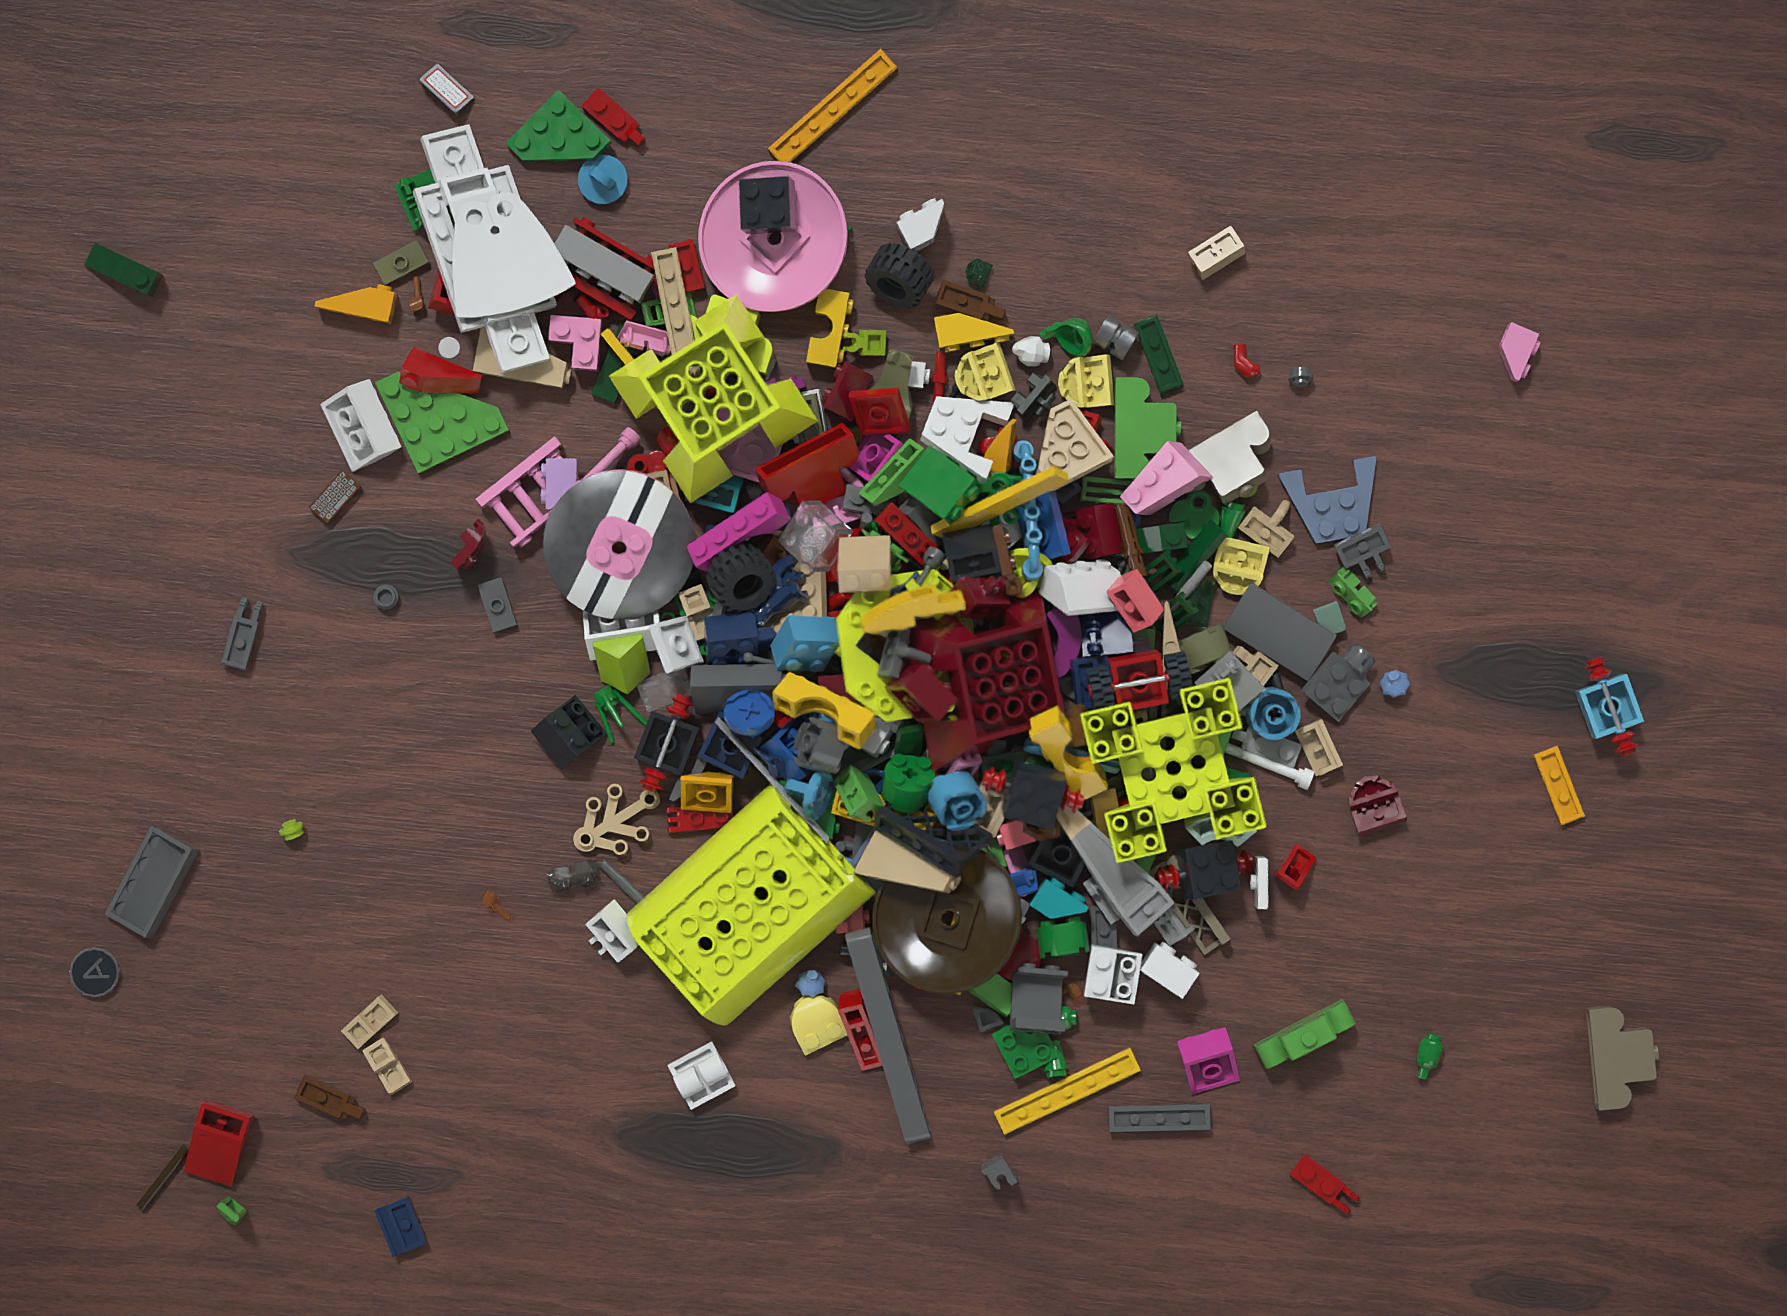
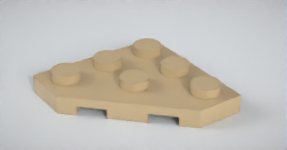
[1037,399,1114,492]
[757,555,827,633]

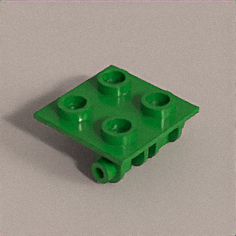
[394,169,452,231]
[992,1025,1060,1079]

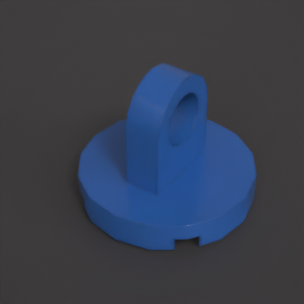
[724,690,775,739]

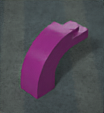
[1025,606,1081,678]

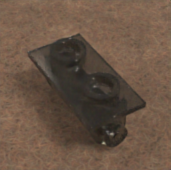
[547,859,601,893]

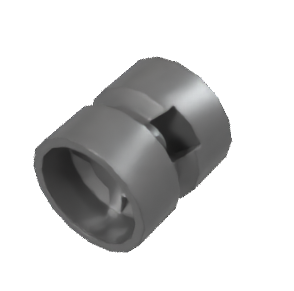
[1092,315,1139,360]

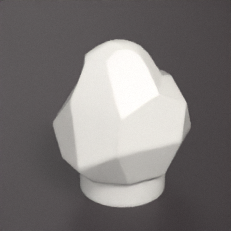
[1012,336,1050,366]

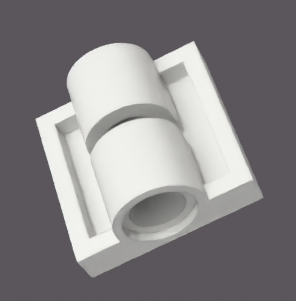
[667,1041,736,1110]

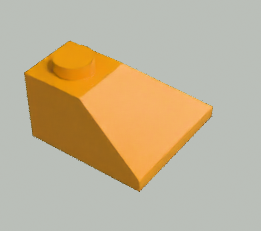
[681,772,734,813]

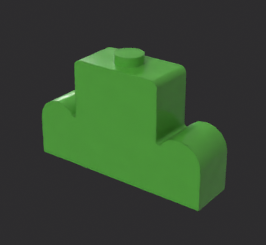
[1114,377,1181,480]
[1253,999,1356,1069]

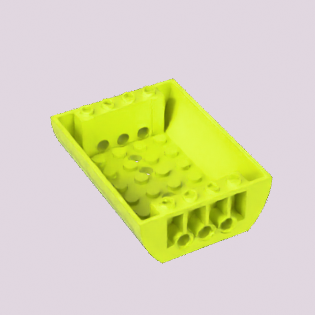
[626,783,876,1026]

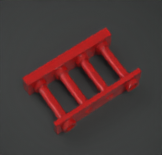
[567,217,655,322]

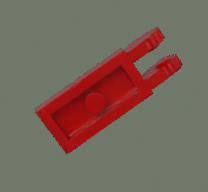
[1289,1154,1360,1214]

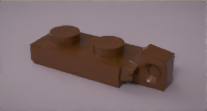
[934,279,1006,321]
[992,524,1022,597]
[294,1074,366,1119]

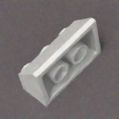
[320,379,401,472]
[1039,559,1121,616]
[583,609,661,661]

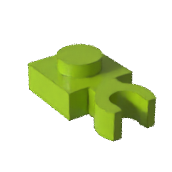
[843,329,886,355]

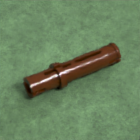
[1114,503,1148,578]

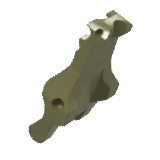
[868,350,914,440]

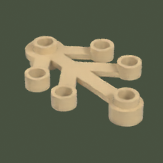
[573,784,660,855]

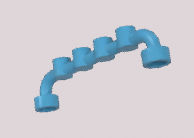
[1012,440,1043,581]

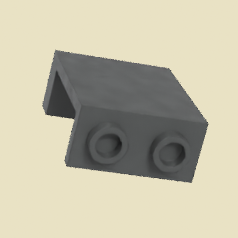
[1010,963,1068,1035]

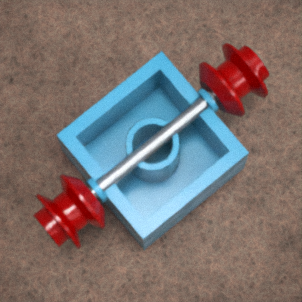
[1575,656,1644,756]

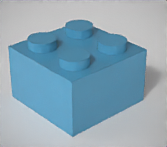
[770,615,839,672]

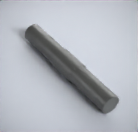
[599,859,644,904]

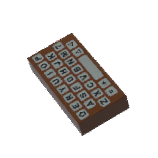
[309,470,362,524]

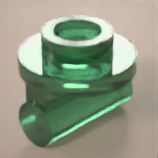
[966,259,993,288]

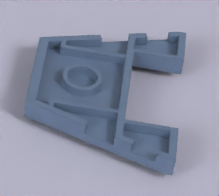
[1278,456,1376,544]

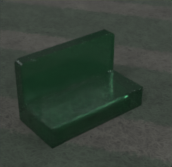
[1172,576,1217,628]

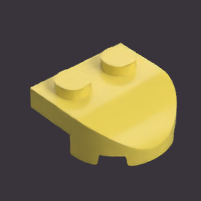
[955,343,1016,400]
[1058,355,1114,408]
[1213,537,1270,595]
[790,994,847,1056]

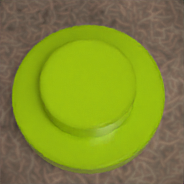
[279,819,304,840]

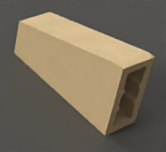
[473,327,572,389]
[854,830,961,894]

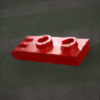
[873,502,939,567]
[665,801,734,833]

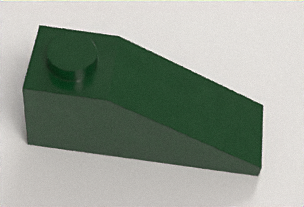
[84,243,163,297]
[1110,522,1187,558]

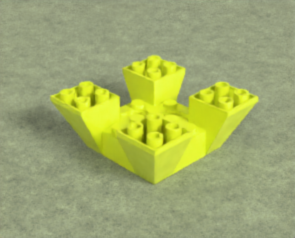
[609,294,818,503]
[1080,678,1266,863]

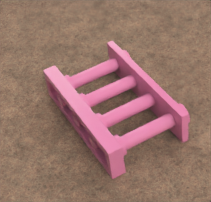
[476,436,580,548]

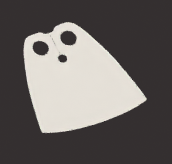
[452,191,576,317]

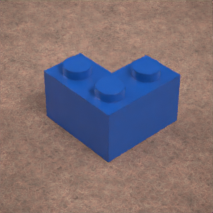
[759,714,811,781]

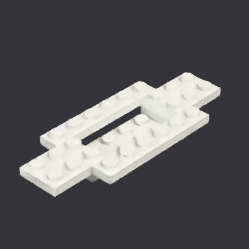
[413,124,557,374]

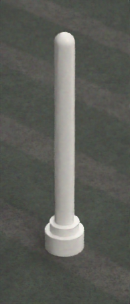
[1225,743,1315,790]

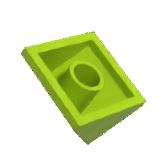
[592,634,651,694]

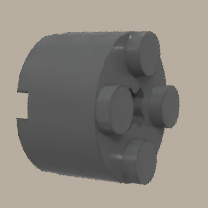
[794,717,849,774]

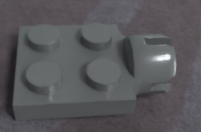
[1301,643,1376,722]

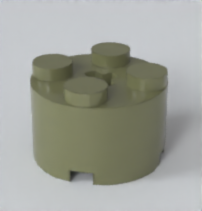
[1178,623,1232,674]

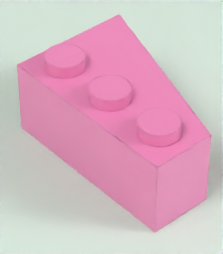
[1120,441,1213,515]

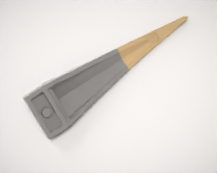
[1026,762,1174,936]

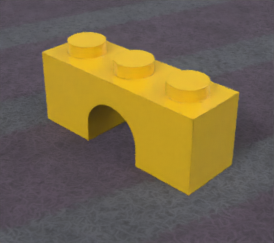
[806,289,854,369]

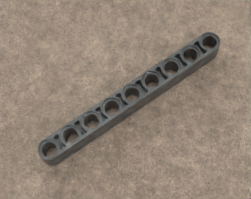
[845,927,932,1145]

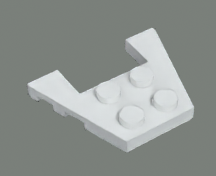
[920,396,1014,482]

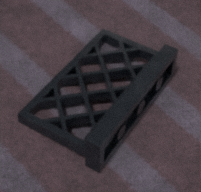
[874,803,993,879]

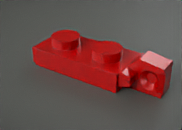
[582,87,645,146]

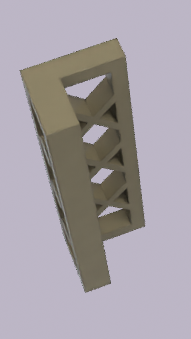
[1149,855,1230,955]

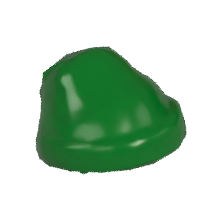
[1039,317,1093,357]

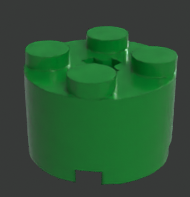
[881,754,935,813]
[1036,917,1090,959]

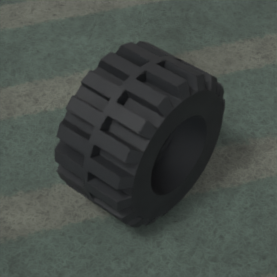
[864,243,934,308]
[706,543,777,613]

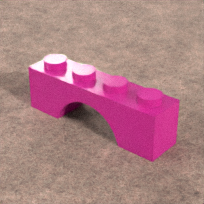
[687,492,791,572]

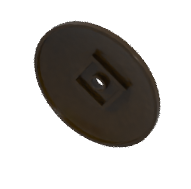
[872,841,1022,994]

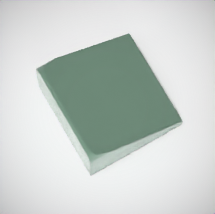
[1313,601,1346,634]

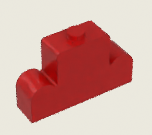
[754,423,859,514]

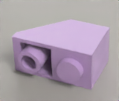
[541,458,578,509]

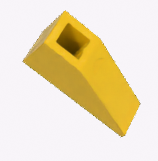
[934,313,1014,352]

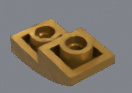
[1089,788,1119,840]

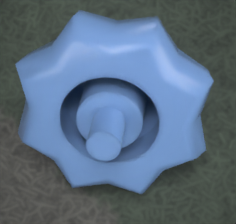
[1379,669,1411,698]
[795,969,826,998]

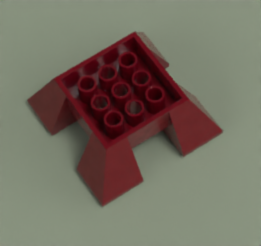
[908,588,1067,771]

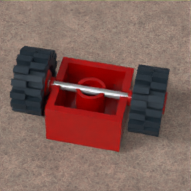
[1086,649,1192,711]

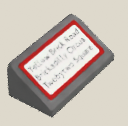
[419,63,474,116]

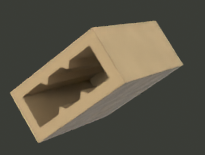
[838,536,891,592]

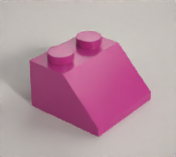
[848,434,904,482]
[1177,1027,1240,1094]

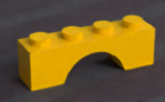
[773,672,876,750]
[1029,706,1108,800]

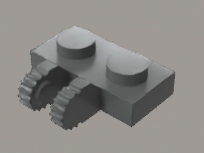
[1334,523,1391,578]

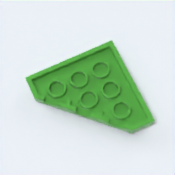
[375,372,510,474]

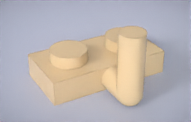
[1238,500,1294,558]

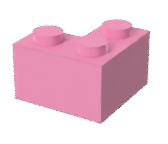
[549,315,603,372]

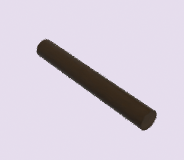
[136,1145,189,1210]

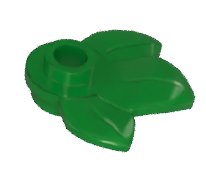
[1169,490,1220,539]

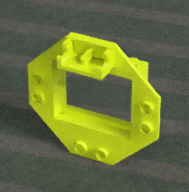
[835,569,974,722]

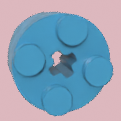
[1245,687,1301,740]
[928,771,987,831]

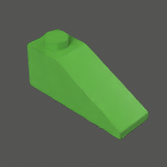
[859,438,926,506]

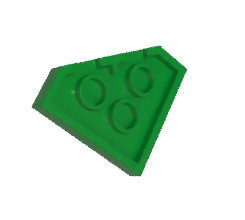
[506,90,612,162]

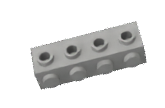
[555,225,655,304]

